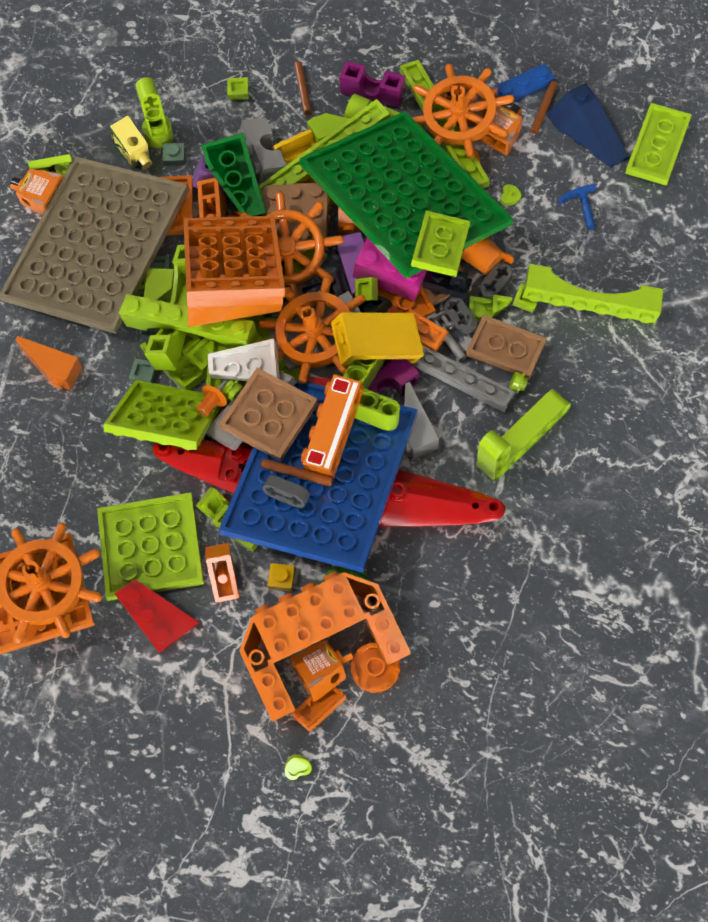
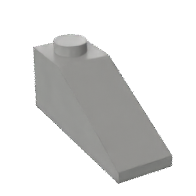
[404,382,439,459]

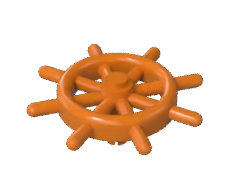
[412,64,514,159]
[240,192,344,297]
[258,277,365,385]
[0,523,102,644]

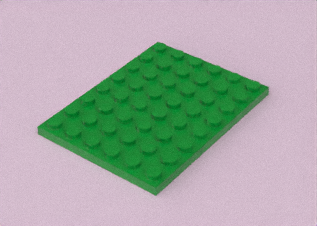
[300,111,513,279]

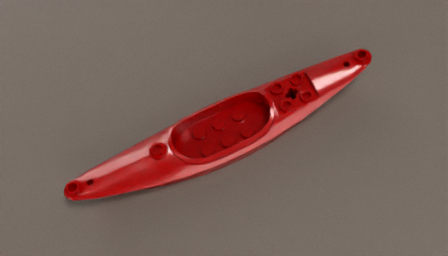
[152,440,505,527]

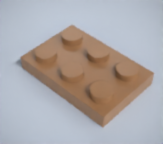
[466,315,547,380]

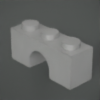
[237,118,286,183]

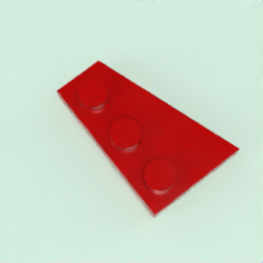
[115,579,199,653]

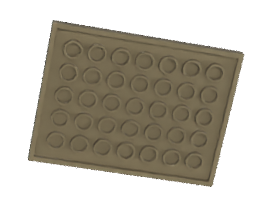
[0,156,190,334]

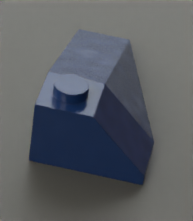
[547,83,629,168]

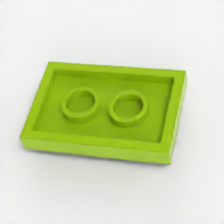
[411,211,471,277]

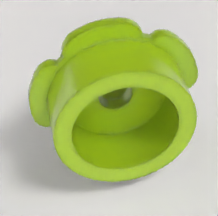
[509,372,528,394]
[223,380,243,401]

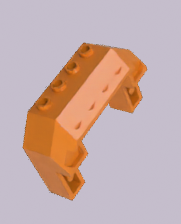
[239,570,411,722]

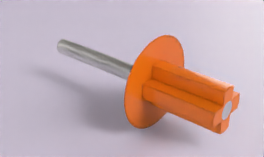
[196,379,230,417]

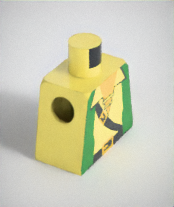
[110,116,152,170]

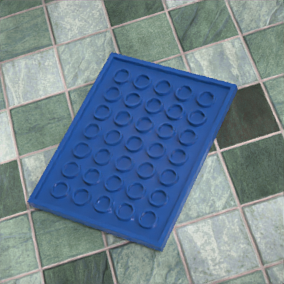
[219,379,418,573]

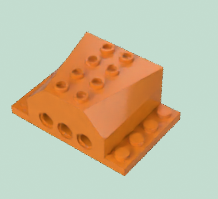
[183,216,285,327]

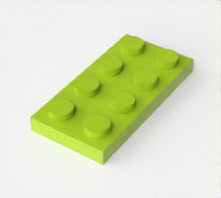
[625,103,692,186]

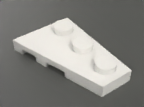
[208,339,280,381]

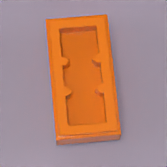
[292,687,346,732]

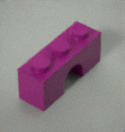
[339,61,406,108]
[368,359,419,396]

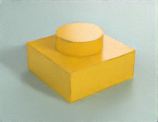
[267,563,295,592]

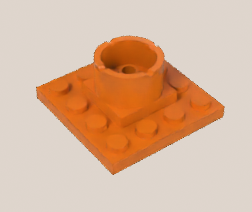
[0,532,95,655]

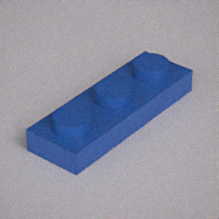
[494,63,555,107]

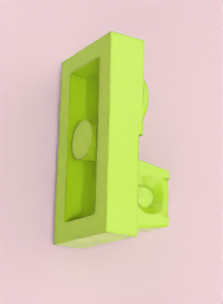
[28,154,73,177]

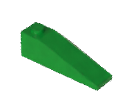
[201,133,266,216]

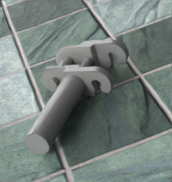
[426,311,466,361]

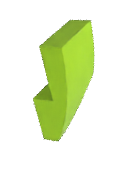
[468,295,512,321]

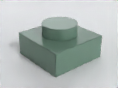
[163,143,185,166]

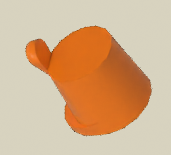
[461,237,514,275]

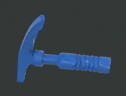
[558,183,596,230]

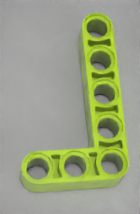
[343,359,400,431]
[476,389,571,481]

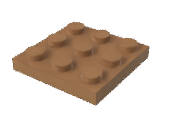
[262,183,329,242]
[219,368,319,461]

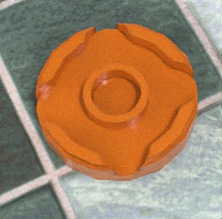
[351,643,400,693]

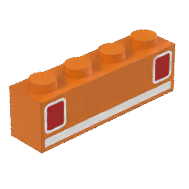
[301,374,364,477]

